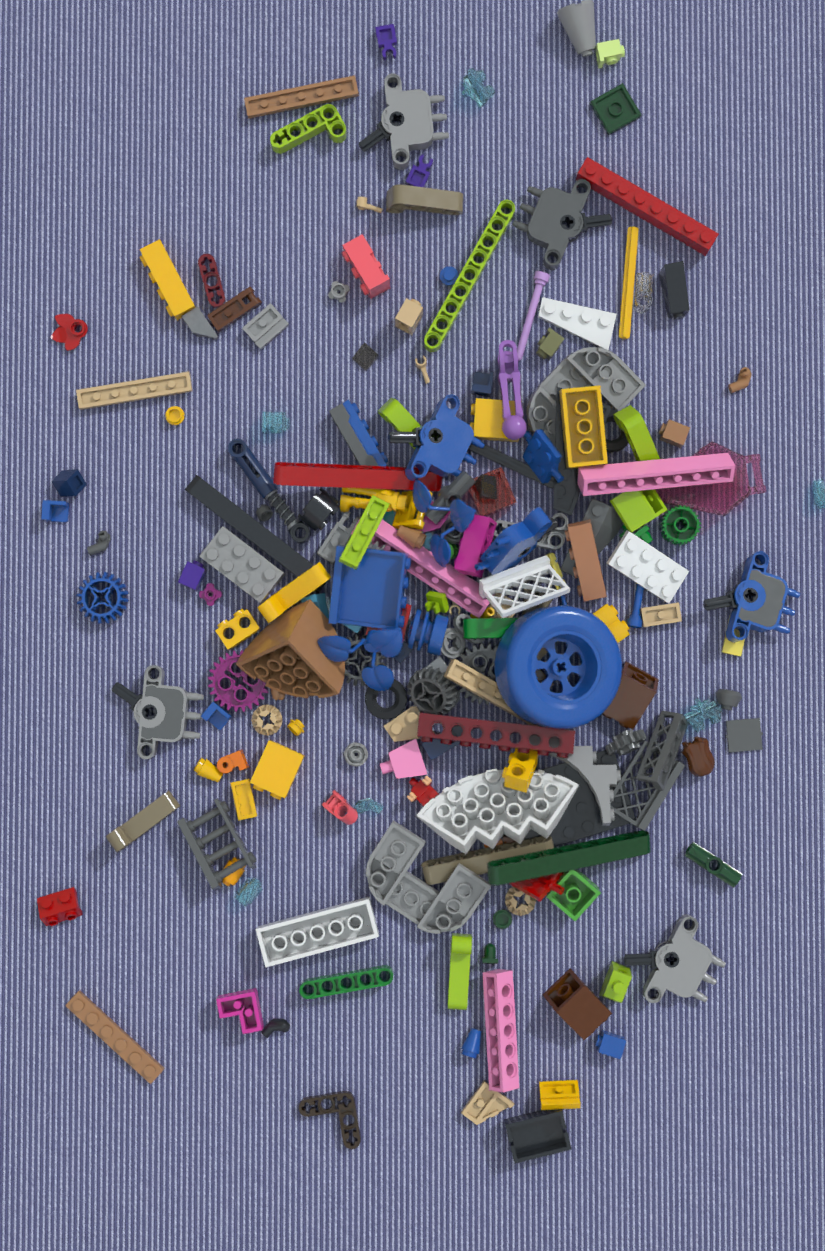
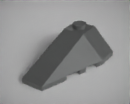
[560,498,623,577]

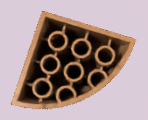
[236,599,345,698]

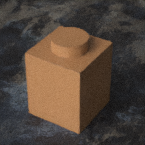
[658,419,690,448]

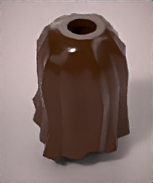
[681,736,715,777]

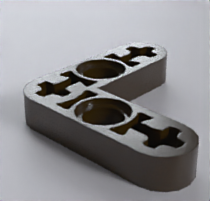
[299,1091,361,1149]

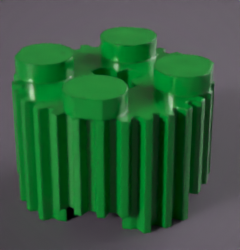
[659,505,701,546]

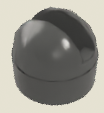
[256,505,273,522]

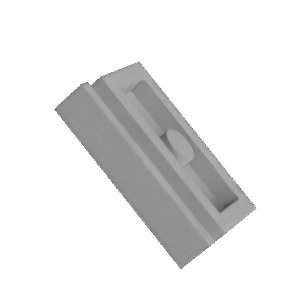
[242,303,289,350]

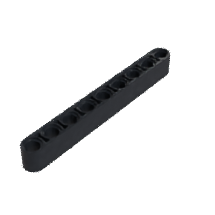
[185,475,328,593]

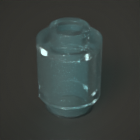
[235,877,263,907]

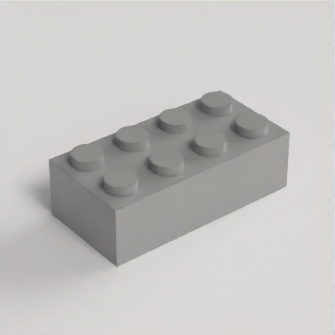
[199,526,285,604]

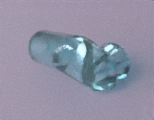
[354,798,384,814]

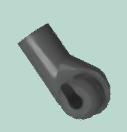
[87,530,111,556]

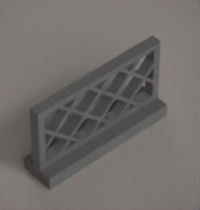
[610,740,685,831]

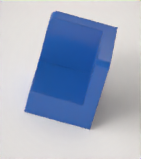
[41,500,69,522]
[201,701,232,730]

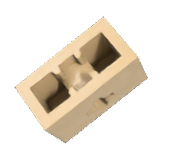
[395,298,423,336]

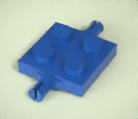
[522,429,564,484]

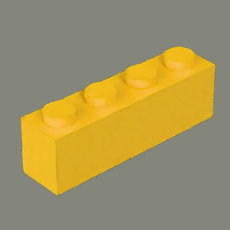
[139,239,195,320]

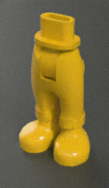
[340,488,408,513]

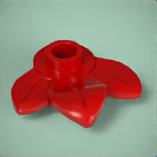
[51,314,88,351]

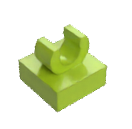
[425,590,449,614]

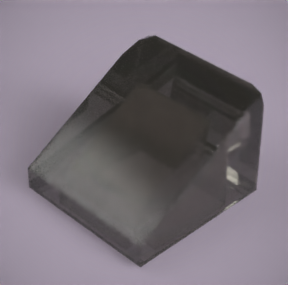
[352,342,379,371]
[474,474,497,500]

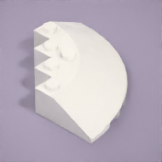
[417,769,579,854]

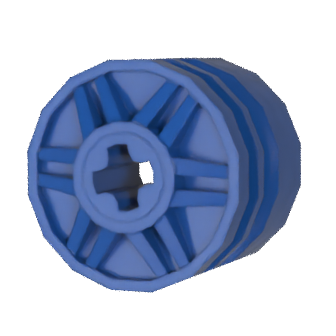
[407,609,449,656]

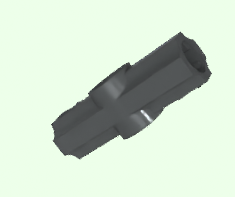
[424,470,476,524]

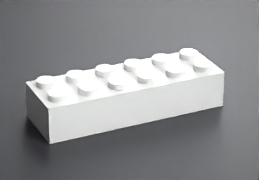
[256,897,379,967]

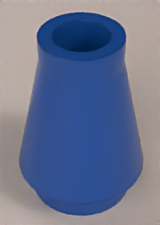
[461,1028,482,1059]

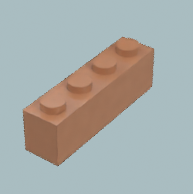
[565,519,607,602]

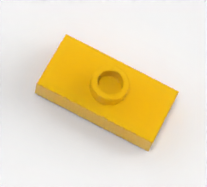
[230,779,258,821]

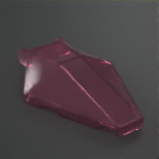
[655,441,766,516]

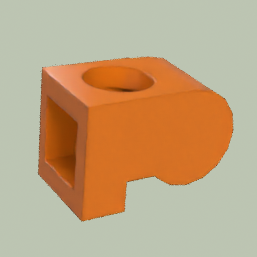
[217,750,249,773]

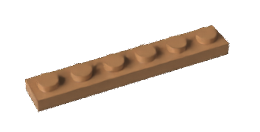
[244,75,359,119]
[65,990,165,1084]

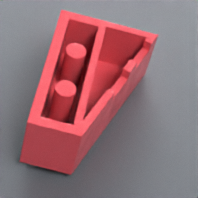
[341,234,390,299]

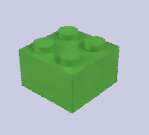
[546,869,601,921]

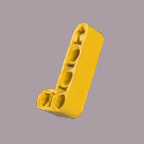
[257,562,331,623]

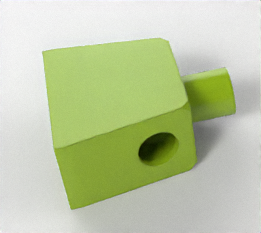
[599,961,632,1003]

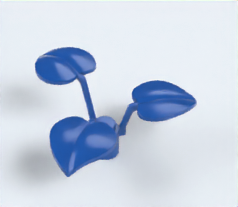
[413,480,476,568]
[317,628,403,691]

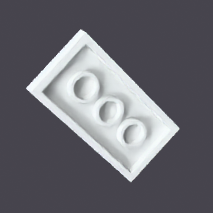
[606,531,689,604]

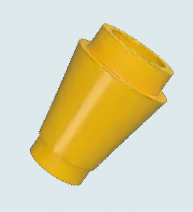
[193,757,223,783]

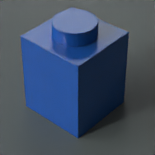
[595,1030,626,1059]

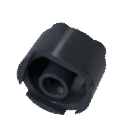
[297,487,340,531]

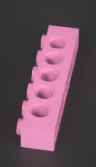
[483,969,519,1093]

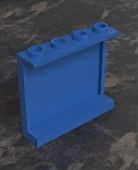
[329,545,411,629]

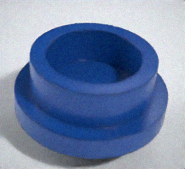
[440,266,459,286]

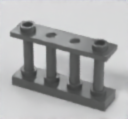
[177,798,257,891]

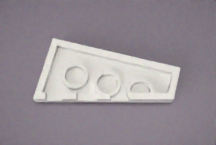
[538,297,617,350]

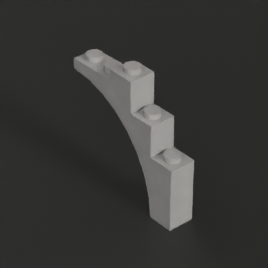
[529,729,621,826]

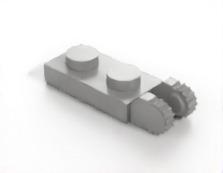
[317,511,360,564]

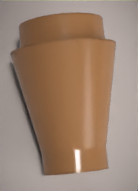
[396,525,427,549]

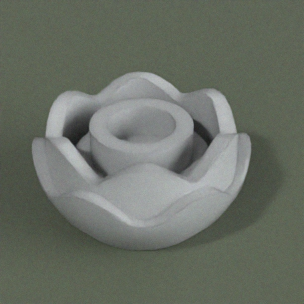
[344,742,368,767]

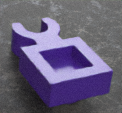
[375,24,397,60]
[405,154,433,187]

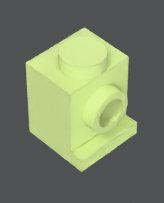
[595,39,625,69]

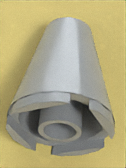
[557,0,596,57]

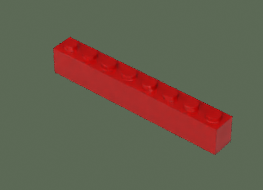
[576,157,719,256]

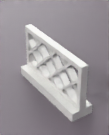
[479,555,570,618]

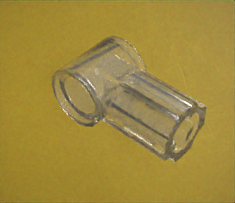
[633,272,653,313]

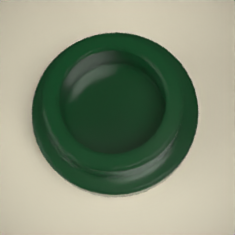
[493,909,512,929]

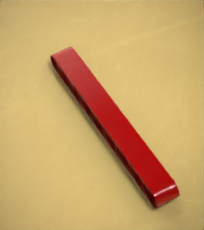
[273,462,443,491]

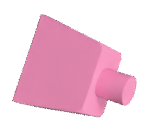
[380,739,427,779]

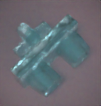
[461,68,495,108]
[684,698,722,732]

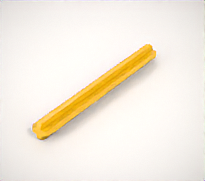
[619,226,639,339]

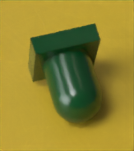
[482,943,498,964]

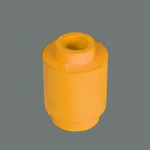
[222,857,246,886]

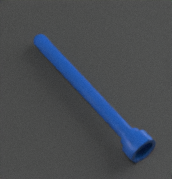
[626,542,651,628]

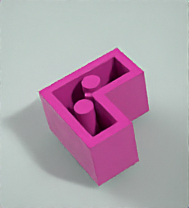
[216,988,264,1034]

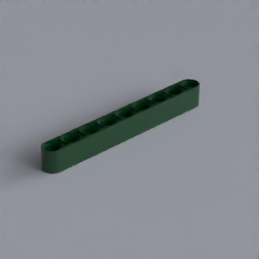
[487,831,651,885]

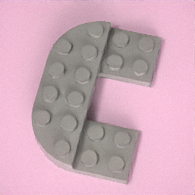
[527,347,646,446]
[366,820,491,934]

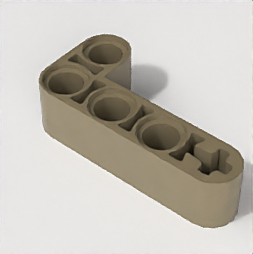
[386,185,463,215]
[105,791,180,852]

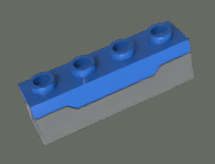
[329,400,389,466]

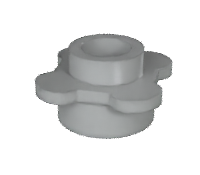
[328,281,350,303]

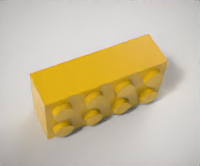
[559,385,608,469]

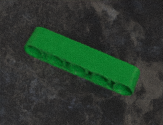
[463,618,518,639]
[299,965,394,999]

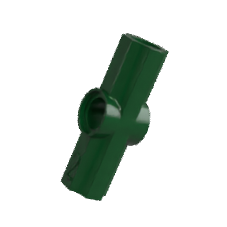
[684,842,742,888]

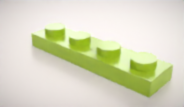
[339,495,390,570]

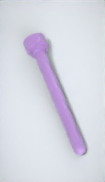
[517,271,550,361]

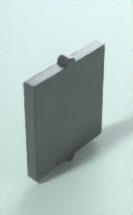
[725,718,763,752]

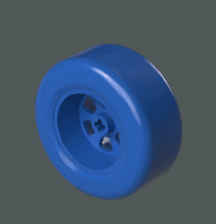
[494,606,622,729]

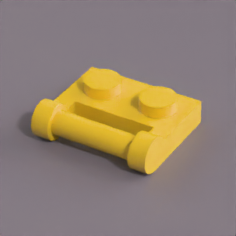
[392,491,433,530]

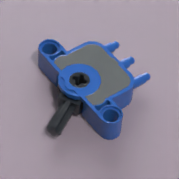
[703,551,800,643]

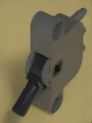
[512,179,612,270]

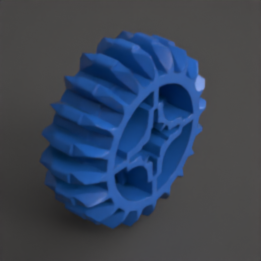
[76,572,129,624]

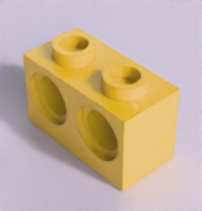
[215,609,261,650]
[502,749,539,793]

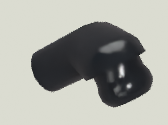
[261,1018,290,1038]

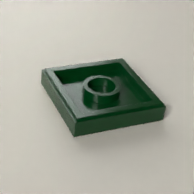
[590,83,642,136]

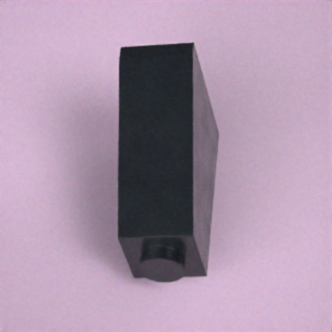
[659,261,689,320]

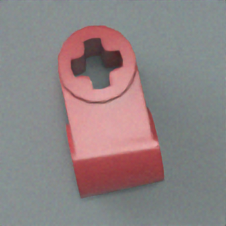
[321,790,358,825]

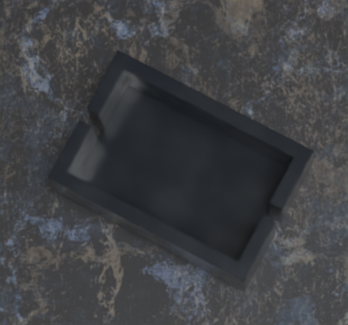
[504,1109,572,1164]

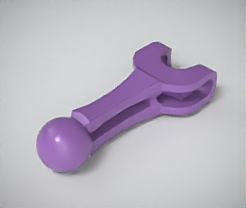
[498,340,527,440]

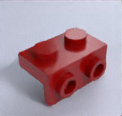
[37,887,83,926]

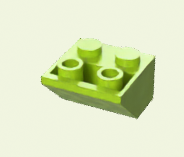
[610,489,668,533]

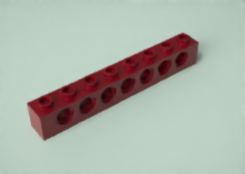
[417,713,576,758]

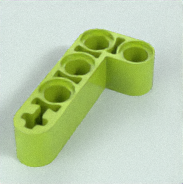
[270,104,347,154]
[377,398,432,450]
[613,405,660,461]
[447,933,472,1010]

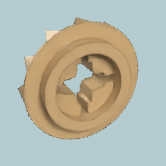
[251,705,282,735]
[505,886,536,916]

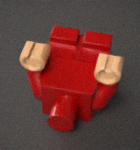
[407,776,439,806]

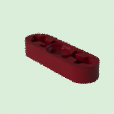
[198,254,226,309]

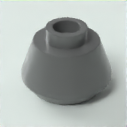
[441,519,464,544]
[716,689,742,711]

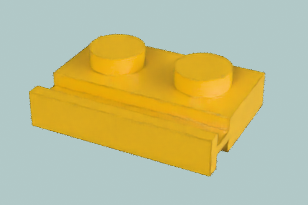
[539,1080,581,1110]

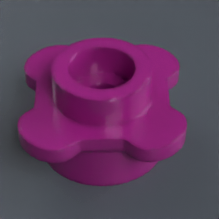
[199,583,222,606]

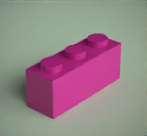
[454,514,497,578]

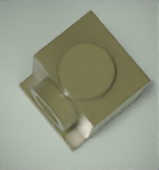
[536,327,565,361]

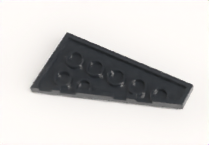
[553,387,611,516]

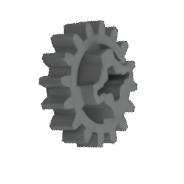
[605,729,647,756]

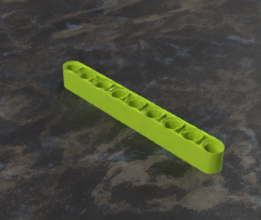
[424,200,515,352]

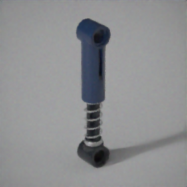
[228,439,311,544]

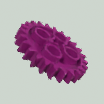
[208,650,268,712]

